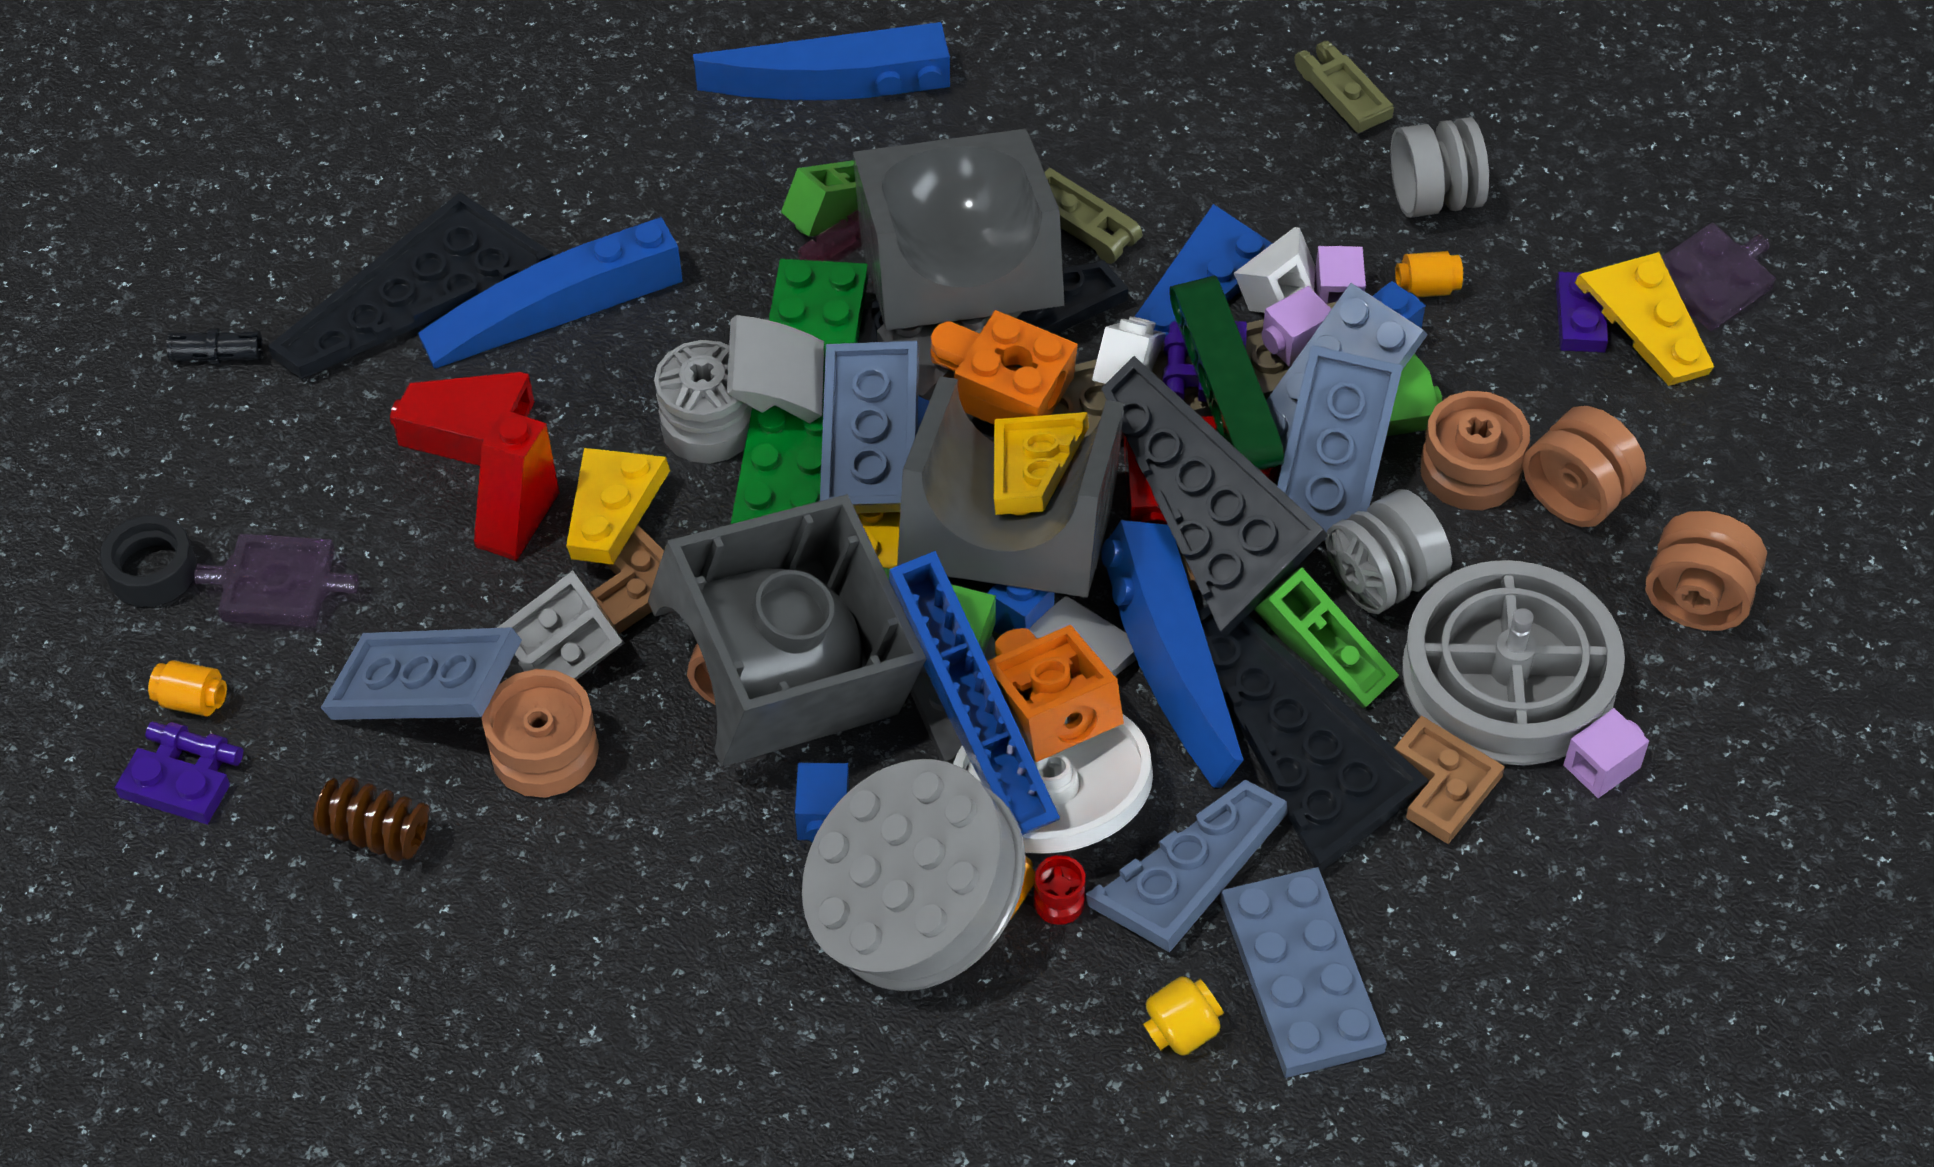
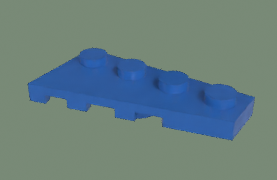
[1135,204,1273,336]

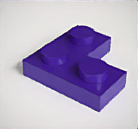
[1556,272,1608,353]

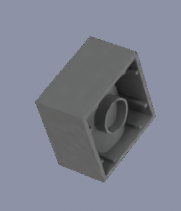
[853,129,1065,331]
[648,494,927,767]

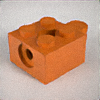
[930,310,1078,425]
[987,624,1124,763]

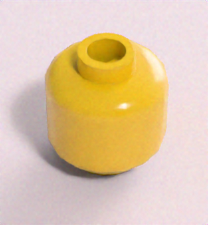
[1143,976,1224,1056]

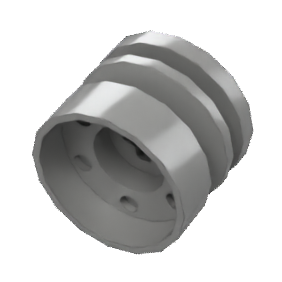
[1390,117,1489,218]
[654,340,752,464]
[1325,489,1452,614]

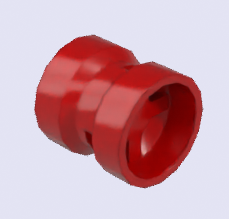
[1034,855,1086,925]

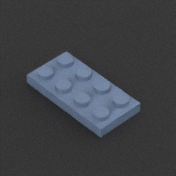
[1266,283,1428,455]
[820,341,919,513]
[1277,345,1403,541]
[321,627,522,720]
[1220,867,1387,1078]

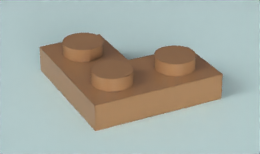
[591,525,664,634]
[1394,715,1505,844]

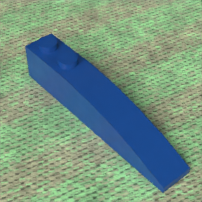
[693,22,950,100]
[418,217,683,369]
[1101,520,1243,788]
[889,551,1060,836]

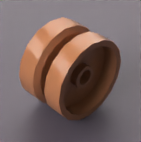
[1421,391,1530,511]
[1522,406,1647,527]
[1645,511,1767,631]
[481,669,599,798]

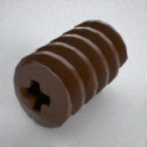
[313,777,430,861]

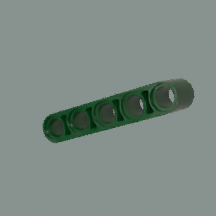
[1169,275,1284,470]

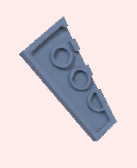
[1086,780,1288,953]

